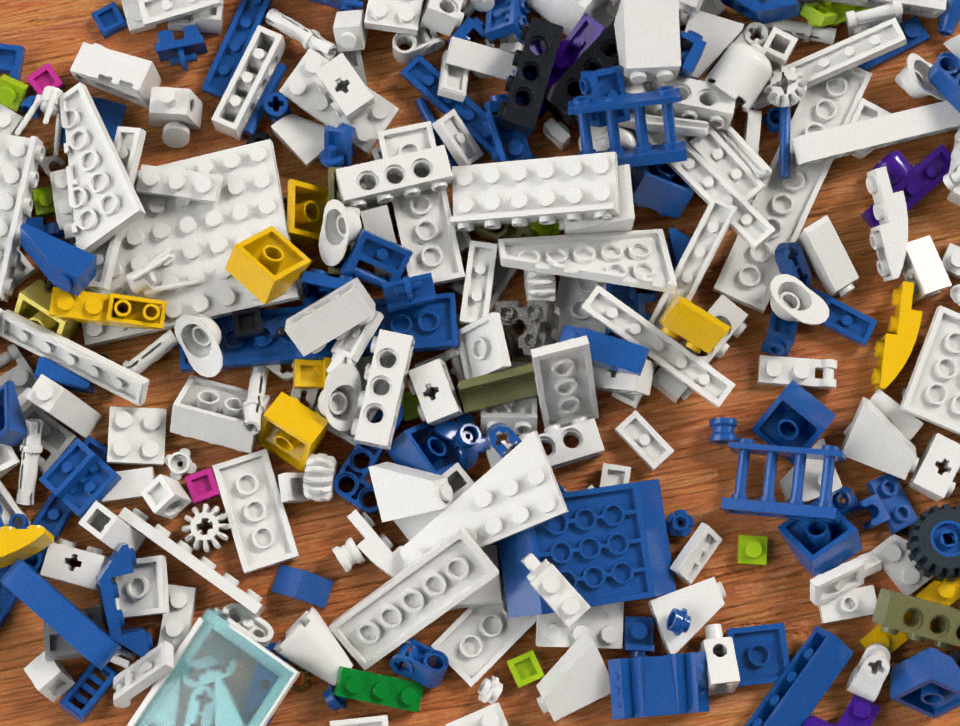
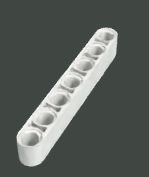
[791,100,960,167]

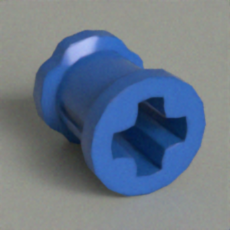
[264,92,291,123]

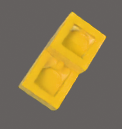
[293,357,332,389]

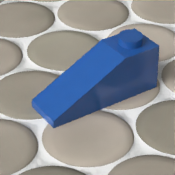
[20,223,97,296]
[558,325,650,376]

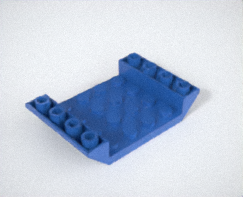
[497,479,676,618]

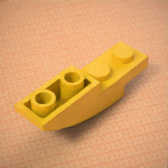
[871,281,923,393]
[49,287,167,329]
[0,525,54,569]

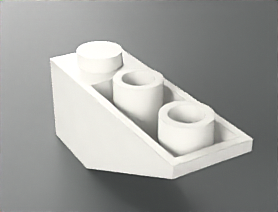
[394,462,474,541]

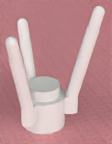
[14,86,64,156]
[126,247,200,297]

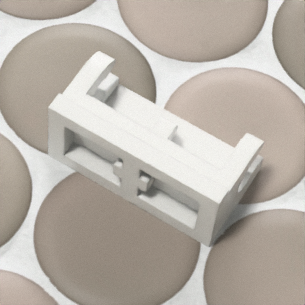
[901,235,952,302]

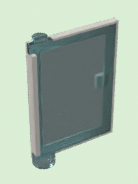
[127,607,300,726]

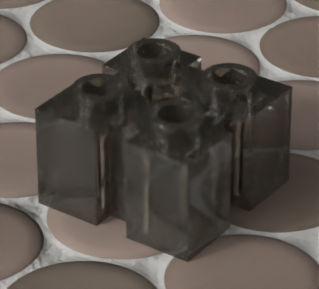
[495,300,560,363]

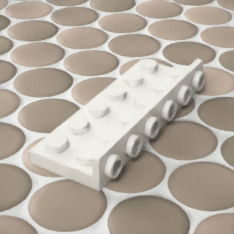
[0,133,45,302]
[449,152,619,231]

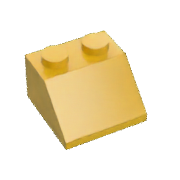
[225,226,311,304]
[658,294,731,354]
[256,392,329,472]

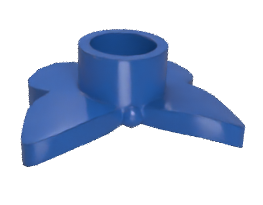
[433,414,490,472]

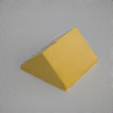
[287,179,328,244]

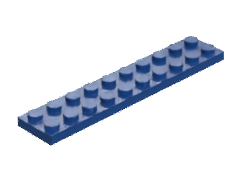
[179,292,459,373]

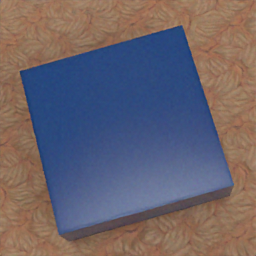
[91,1,128,39]

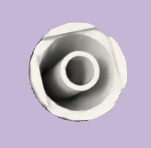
[273,607,353,686]

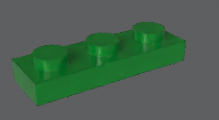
[334,666,424,712]

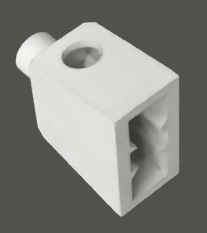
[149,86,203,130]
[699,624,740,695]

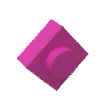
[26,63,65,95]
[184,467,221,505]

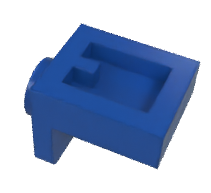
[445,16,486,46]
[761,310,799,357]
[624,616,654,657]

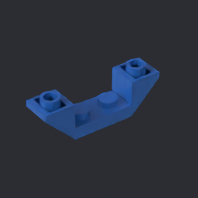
[720,0,801,24]
[96,542,153,657]

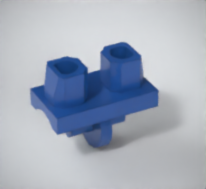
[155,24,208,72]
[320,122,355,169]
[382,272,438,312]

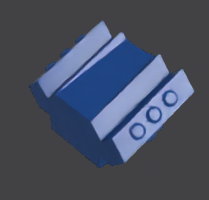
[608,652,709,720]

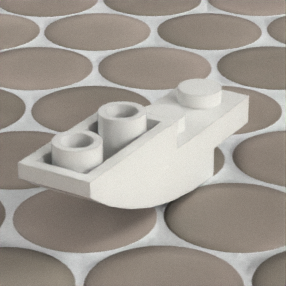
[866,166,908,282]
[347,509,406,578]

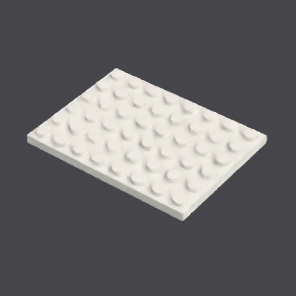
[69,139,301,347]

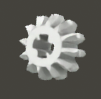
[524,270,556,308]
[303,453,338,502]
[182,504,231,553]

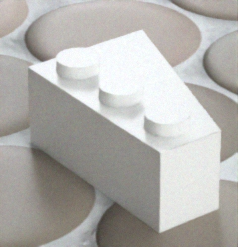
[70,42,162,109]

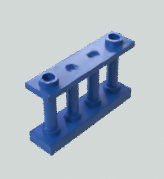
[568,86,687,167]
[721,438,846,524]

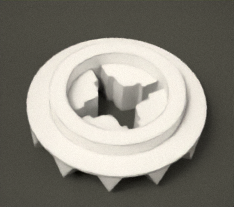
[763,65,807,107]

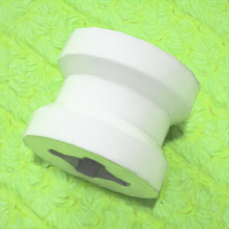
[332,537,366,573]

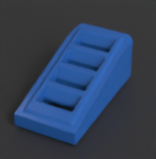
[34,356,95,394]
[0,380,27,446]
[59,663,119,724]

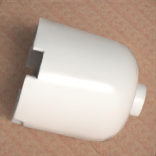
[704,42,772,113]

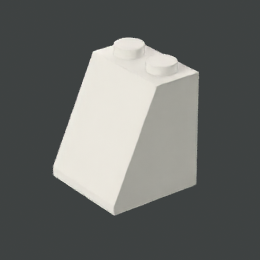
[614,0,681,84]
[558,164,635,235]

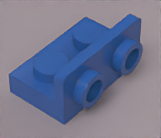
[484,0,530,43]
[679,30,707,78]
[579,65,630,128]
[482,111,532,163]

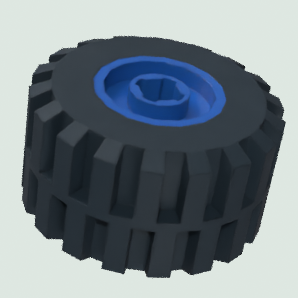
[906,504,960,582]

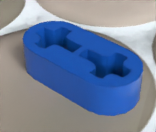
[774,242,812,288]

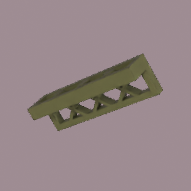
[457,363,538,415]

